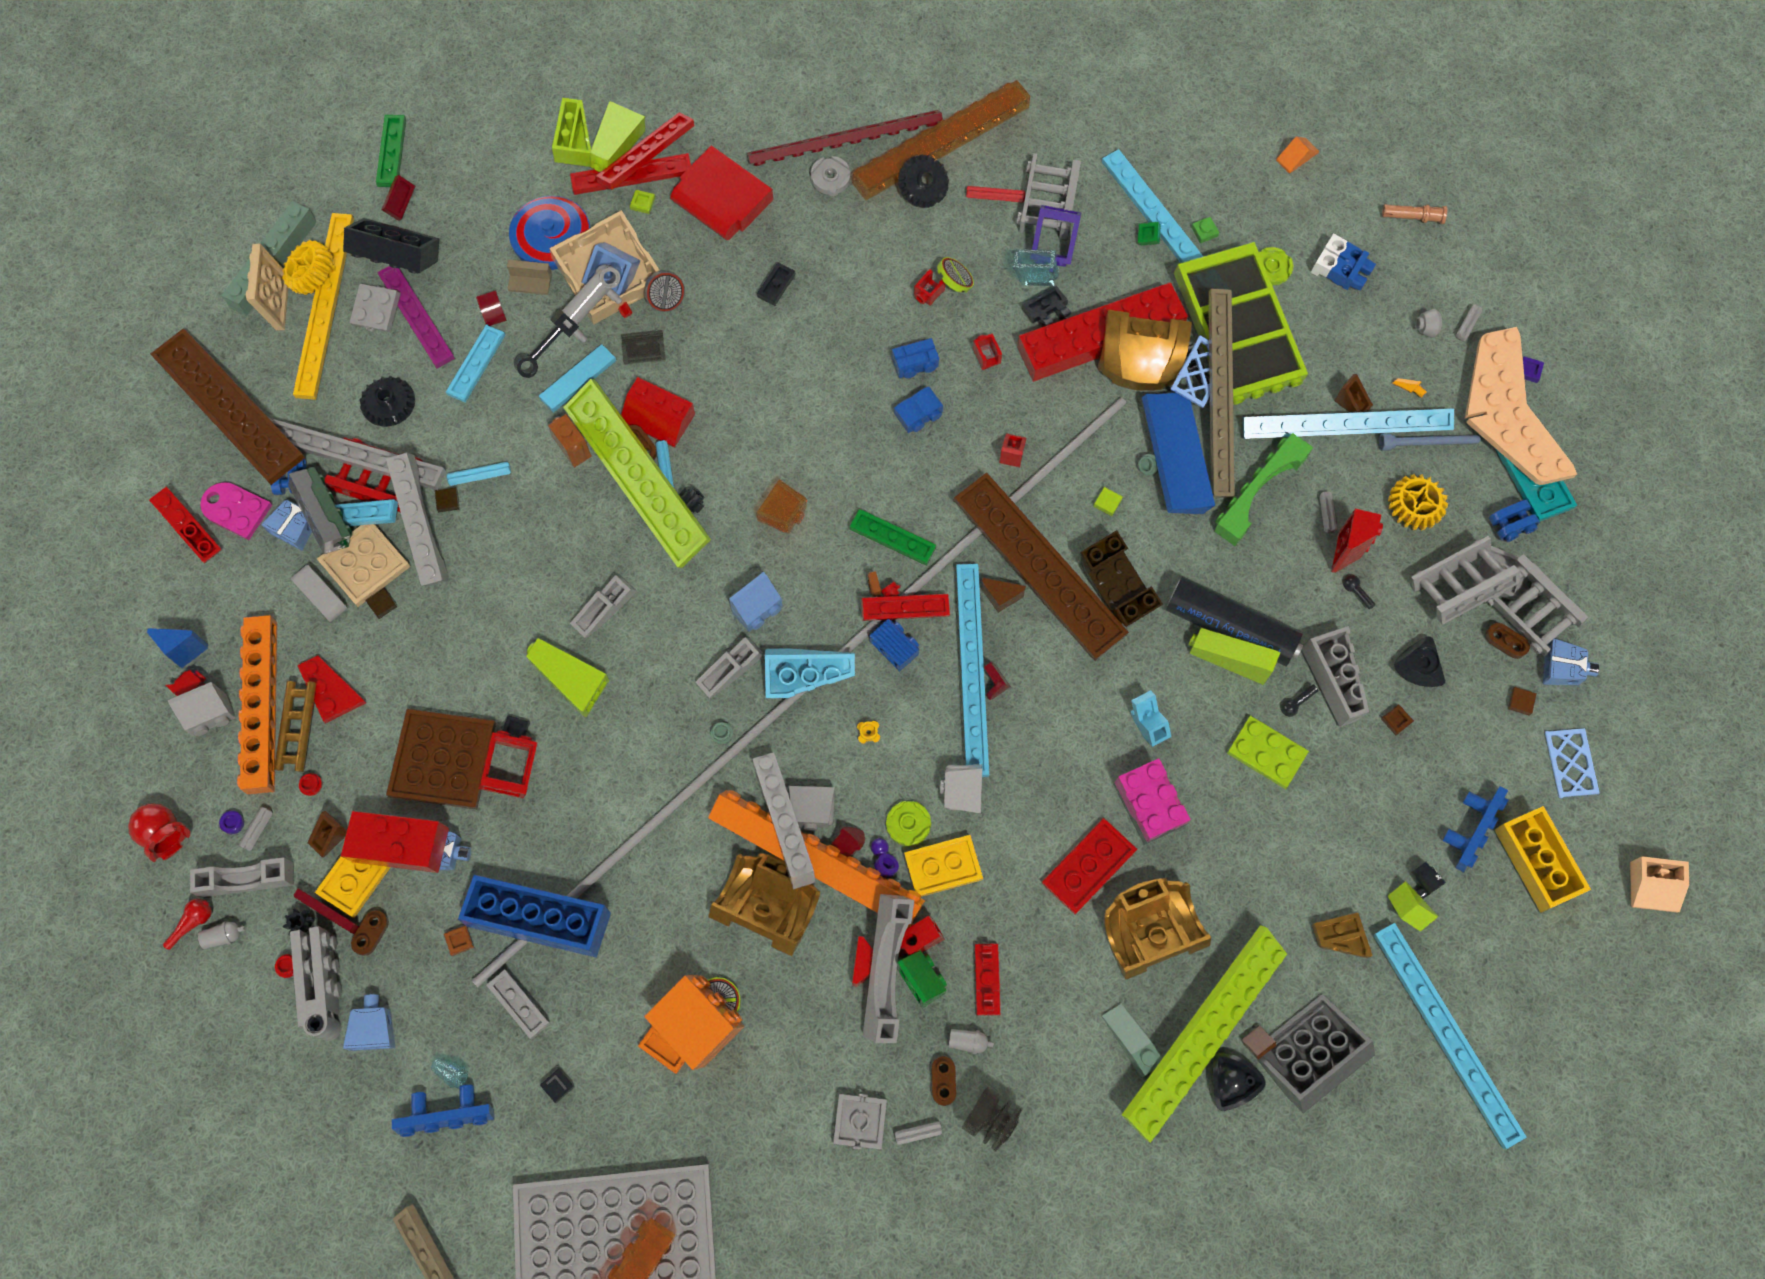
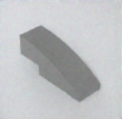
[570,575,637,638]
[696,637,765,698]

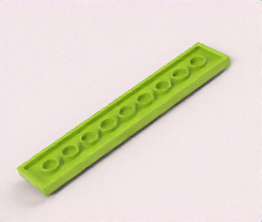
[563,379,711,568]
[1122,925,1287,1143]

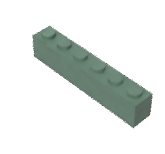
[221,201,316,316]

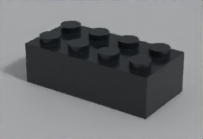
[343,218,440,274]

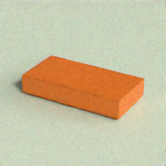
[638,1027,685,1074]

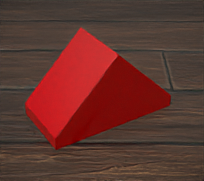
[999,433,1027,468]
[852,936,873,987]

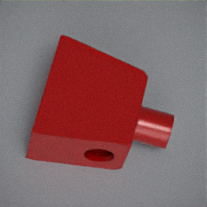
[898,916,945,959]

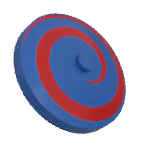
[509,196,591,270]

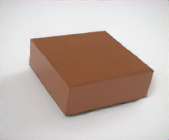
[868,571,881,597]
[444,925,474,956]

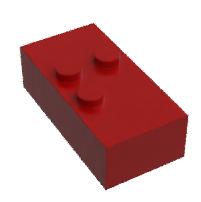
[341,811,449,873]

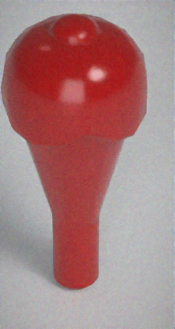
[163,898,212,950]

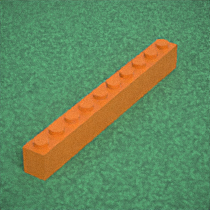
[708,790,925,929]

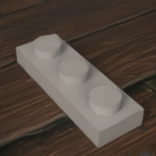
[486,969,550,1040]

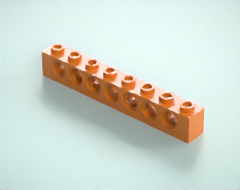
[237,615,277,794]

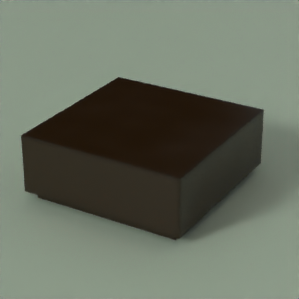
[435,487,460,513]
[365,588,397,619]

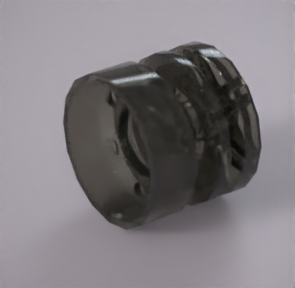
[961,1085,1023,1152]

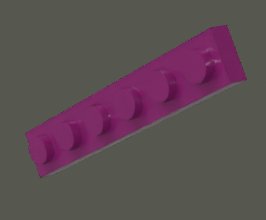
[377,266,455,369]

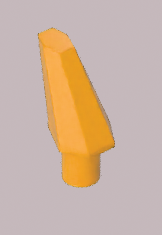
[1392,378,1427,398]

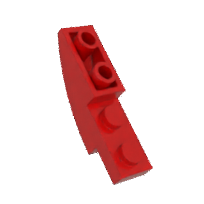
[149,486,222,564]

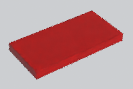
[1042,818,1138,915]

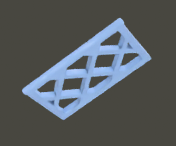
[1171,335,1210,408]
[1545,728,1600,798]

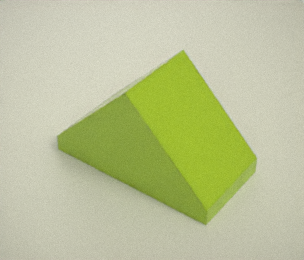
[1388,881,1439,932]

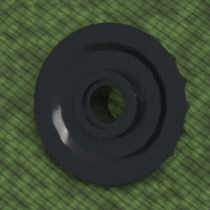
[898,154,949,208]
[359,376,415,427]

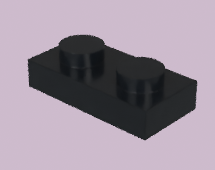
[757,262,795,306]

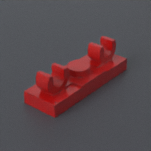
[975,944,1001,1016]

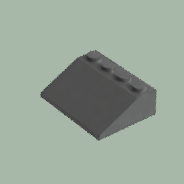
[1254,994,1375,1114]

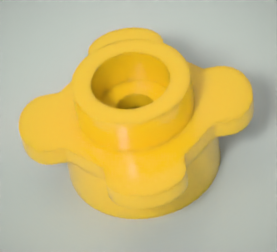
[857,721,880,744]

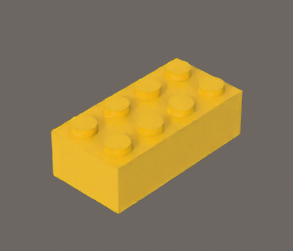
[1495,806,1591,913]

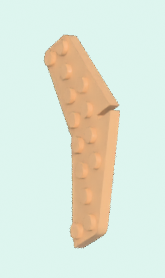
[1465,327,1577,485]

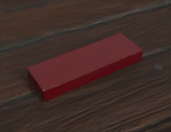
[293,888,359,935]

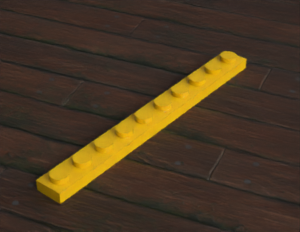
[293,213,354,400]

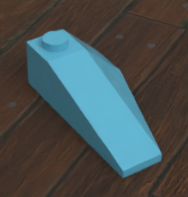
[765,648,855,698]

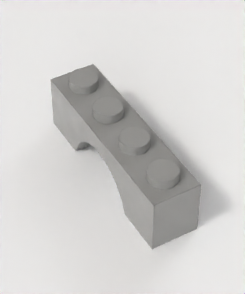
[190,857,294,898]

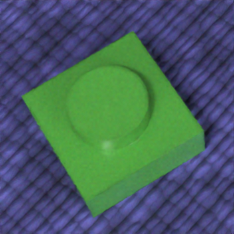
[1191,217,1219,243]

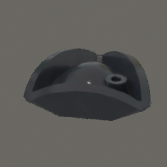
[1394,636,1446,687]
[1213,1052,1266,1111]

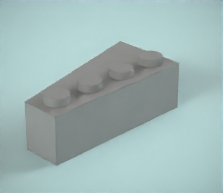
[1302,626,1369,727]

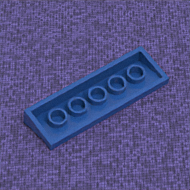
[1142,392,1215,514]

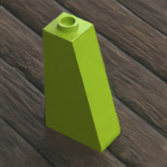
[590,101,645,172]
[1188,628,1281,685]
[526,638,609,717]

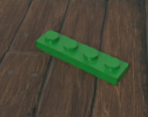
[376,115,406,187]
[850,509,936,566]

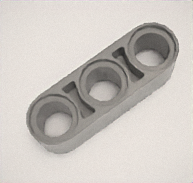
[290,564,348,623]

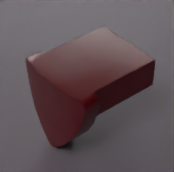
[984,662,1011,700]
[831,827,865,857]

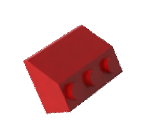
[621,377,695,448]
[1331,508,1383,573]

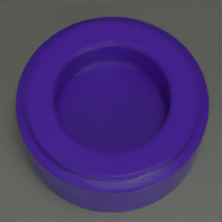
[219,811,244,834]

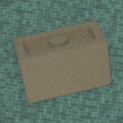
[507,260,552,295]

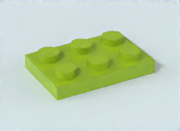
[1227,715,1309,789]

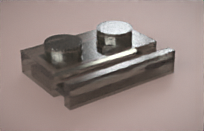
[621,330,666,365]

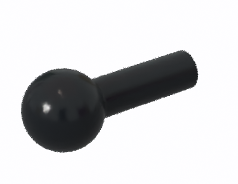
[1343,575,1376,609]
[1281,684,1319,717]

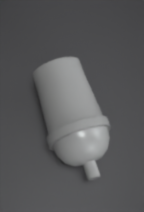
[198,921,245,950]
[949,1029,994,1055]

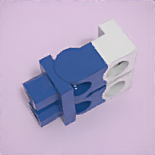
[1311,233,1376,291]

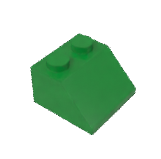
[897,950,947,1009]

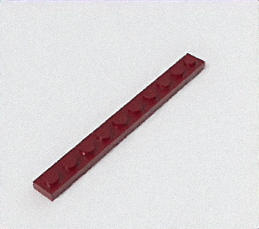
[747,110,943,166]

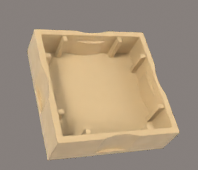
[550,210,660,325]

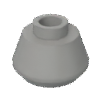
[1415,309,1442,337]

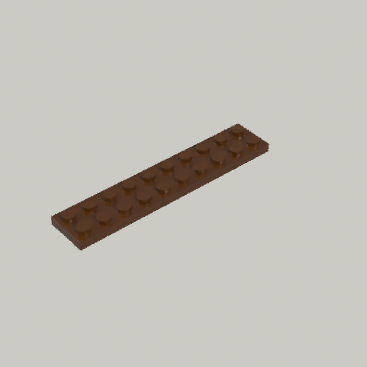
[150,328,305,485]
[954,472,1129,661]

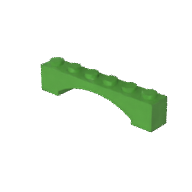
[1214,433,1313,546]

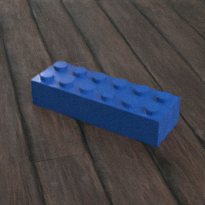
[458,875,611,958]

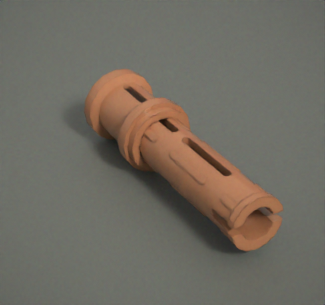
[1382,204,1447,224]

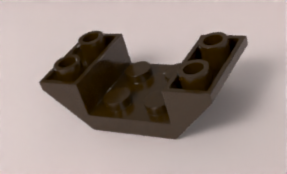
[1080,530,1163,627]

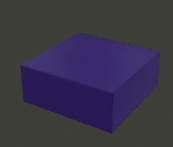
[1523,356,1544,383]

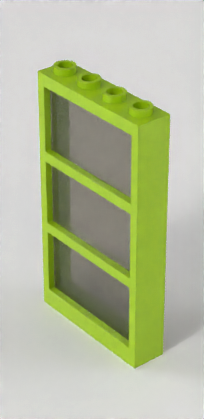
[1174,242,1308,405]

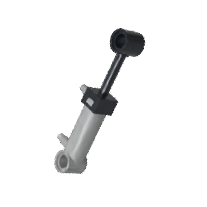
[514,264,622,378]

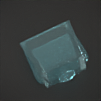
[1013,250,1059,286]

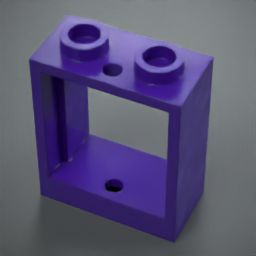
[1030,205,1082,266]

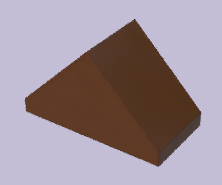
[1334,374,1373,413]
[981,578,1026,613]
[307,811,347,858]

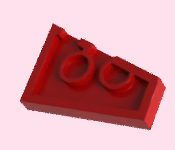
[297,655,366,724]

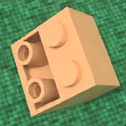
[1630,857,1689,913]

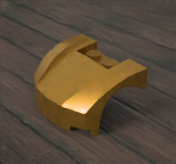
[1098,310,1192,391]
[708,853,820,956]
[1105,878,1211,980]

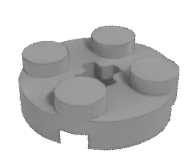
[811,156,851,196]

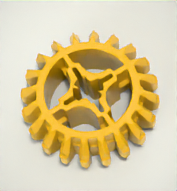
[282,240,334,295]
[1388,474,1448,531]

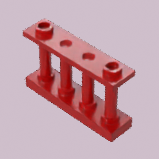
[324,438,423,513]

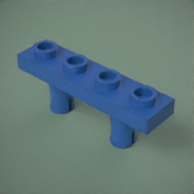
[1443,786,1509,873]
[392,1085,495,1137]

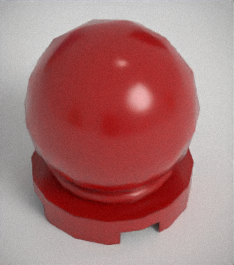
[128,803,190,862]

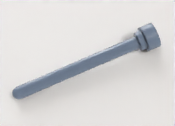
[1379,434,1481,451]

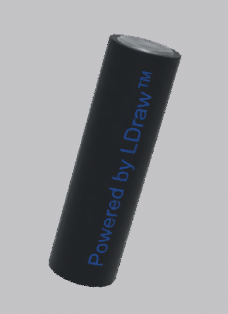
[1166,576,1303,667]

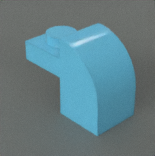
[1131,690,1171,747]

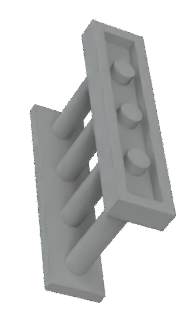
[1017,153,1081,240]
[1411,536,1520,625]
[1485,554,1588,657]

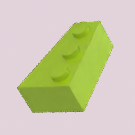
[552,98,591,167]

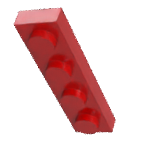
[861,594,950,621]

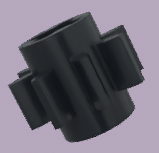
[679,487,705,513]
[283,908,315,936]

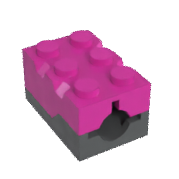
[1113,758,1191,845]

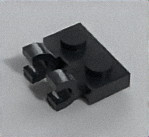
[1022,286,1071,328]

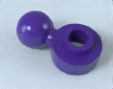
[871,838,899,878]

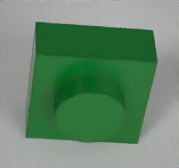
[1138,222,1161,246]

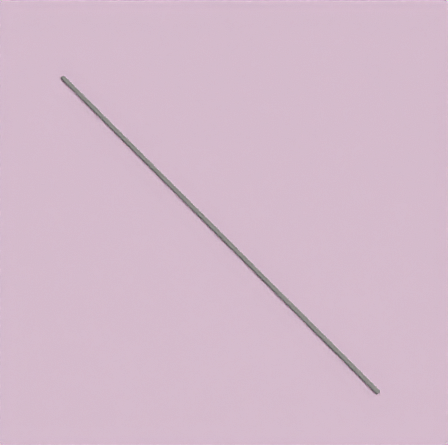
[472,398,1126,987]

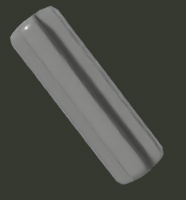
[1456,304,1482,341]
[1319,492,1337,533]
[239,807,273,851]
[895,1121,942,1145]

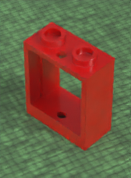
[478,731,538,798]

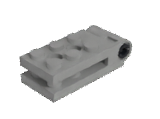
[290,926,342,1041]

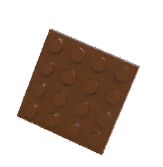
[386,709,496,810]

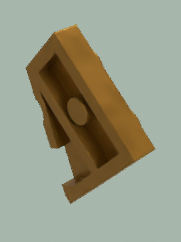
[1312,912,1373,958]

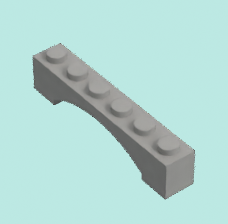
[386,453,449,586]
[752,752,816,889]
[863,894,914,1043]

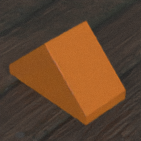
[1276,136,1319,174]

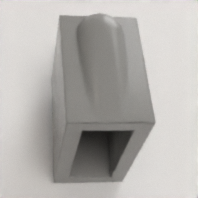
[940,764,982,813]
[789,786,835,831]

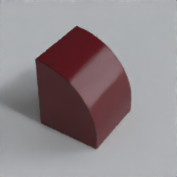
[476,290,507,326]

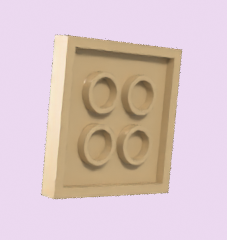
[246,244,289,330]
[317,524,410,607]

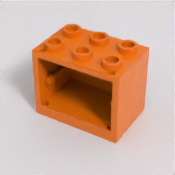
[644,975,745,1070]

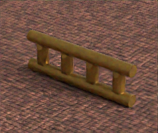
[274,681,316,772]

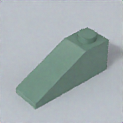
[1102,1003,1162,1078]

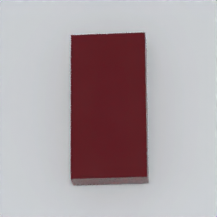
[381,175,415,221]

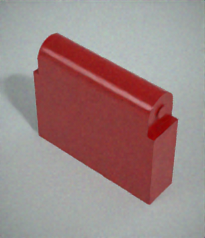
[670,145,774,240]

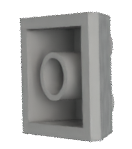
[168,682,235,736]

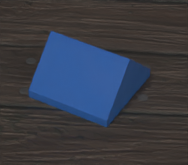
[147,628,208,668]

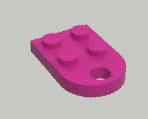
[200,483,272,540]

